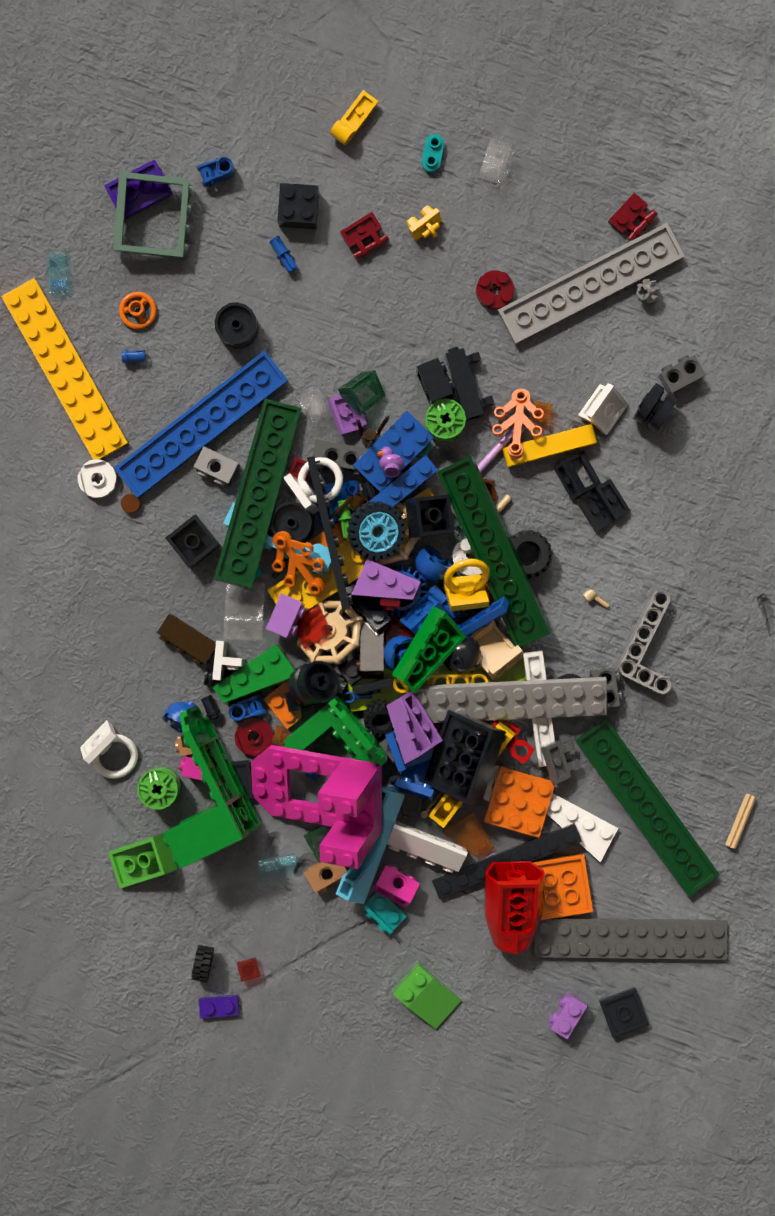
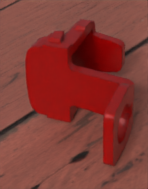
[491,720,534,764]

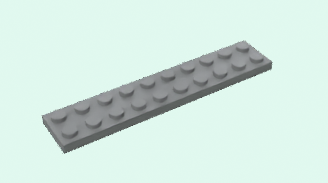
[498,223,685,345]
[414,677,607,723]

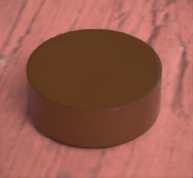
[121,494,141,513]

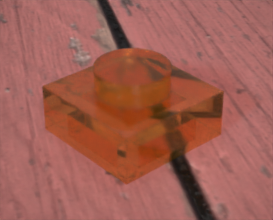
[530,400,553,424]
[271,724,287,746]

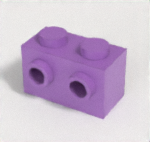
[266,593,306,640]
[548,991,587,1039]

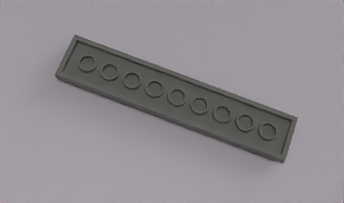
[534,918,727,960]

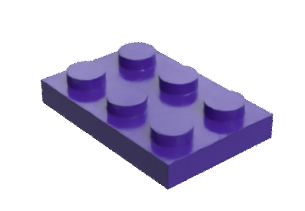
[104,159,173,219]

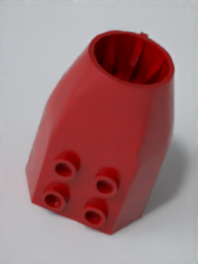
[484,861,545,954]

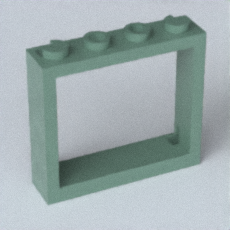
[113,171,193,259]

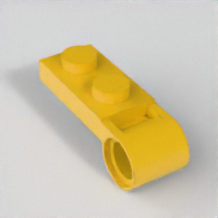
[329,90,378,146]

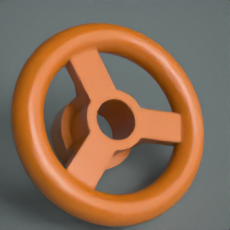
[119,292,157,329]

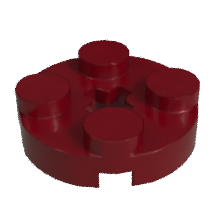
[476,270,514,310]
[235,717,273,756]

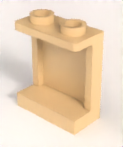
[469,620,523,681]

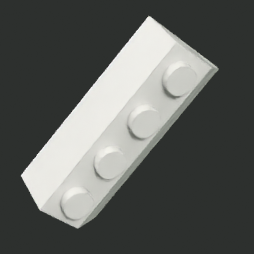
[387,821,468,873]

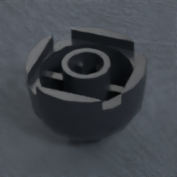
[444,635,483,675]

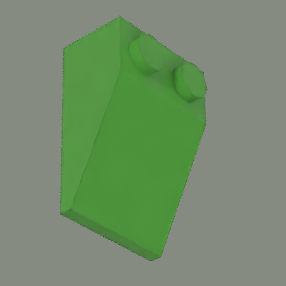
[108,834,178,888]
[393,961,461,1029]

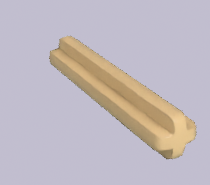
[726,794,756,849]

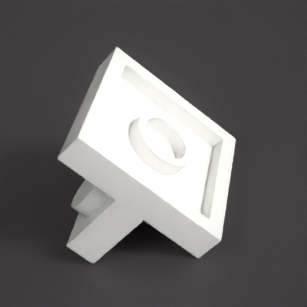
[579,383,629,435]
[213,641,245,680]

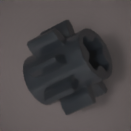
[358,482,380,502]

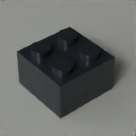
[277,183,319,229]
[416,358,455,406]
[405,494,454,538]
[165,514,221,569]

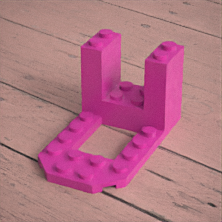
[251,745,382,869]

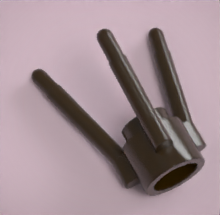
[356,416,390,449]
[330,493,368,542]

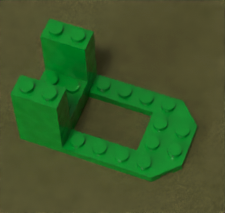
[283,695,387,787]
[163,706,261,869]

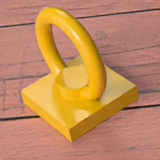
[443,559,490,611]

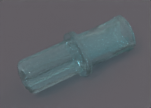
[258,853,297,872]

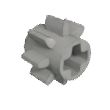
[636,279,661,303]

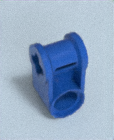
[197,157,235,187]
[228,694,267,721]

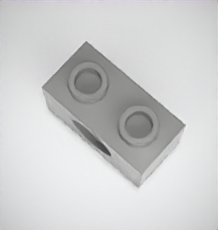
[194,446,240,486]

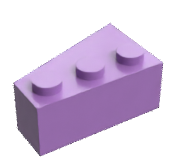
[351,559,420,601]
[387,692,443,764]

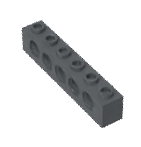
[313,439,425,486]

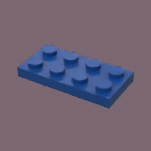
[353,411,435,492]

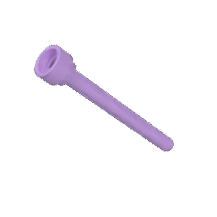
[477,425,525,473]

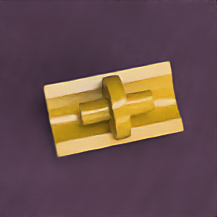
[407,205,443,241]

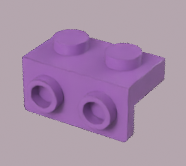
[327,390,367,436]

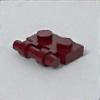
[608,192,658,241]
[340,212,389,260]

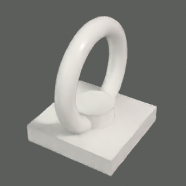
[284,457,343,514]
[80,720,138,779]

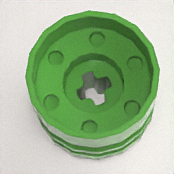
[425,398,466,443]
[137,767,182,809]

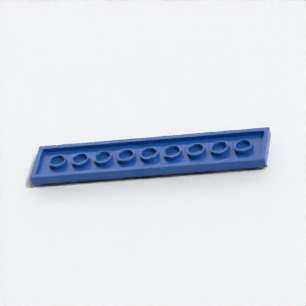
[114,350,288,498]

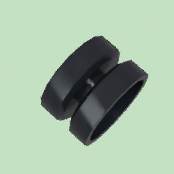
[214,302,259,349]
[633,383,679,433]
[270,501,316,543]
[289,661,339,707]

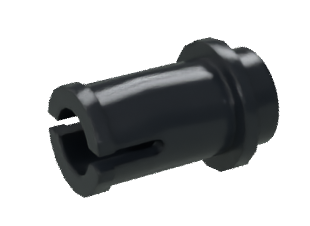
[200,695,220,720]

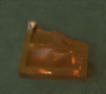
[442,812,493,856]

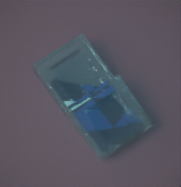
[46,252,69,293]

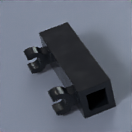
[445,347,494,422]

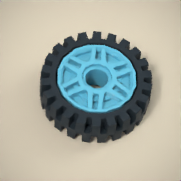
[347,501,406,560]

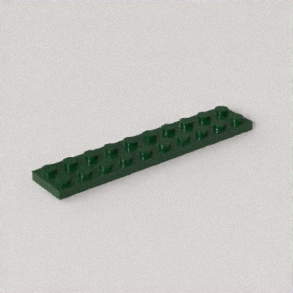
[214,399,302,590]
[437,455,552,647]
[575,718,720,897]

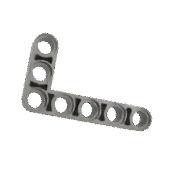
[617,590,671,694]

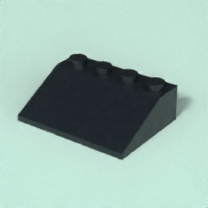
[423,710,506,805]

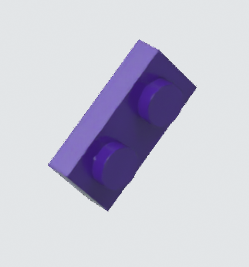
[199,994,239,1019]

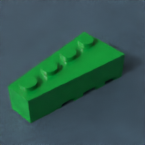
[392,606,466,694]
[213,644,295,705]

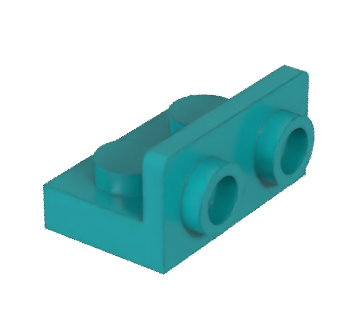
[363,892,407,935]

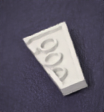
[546,793,618,862]

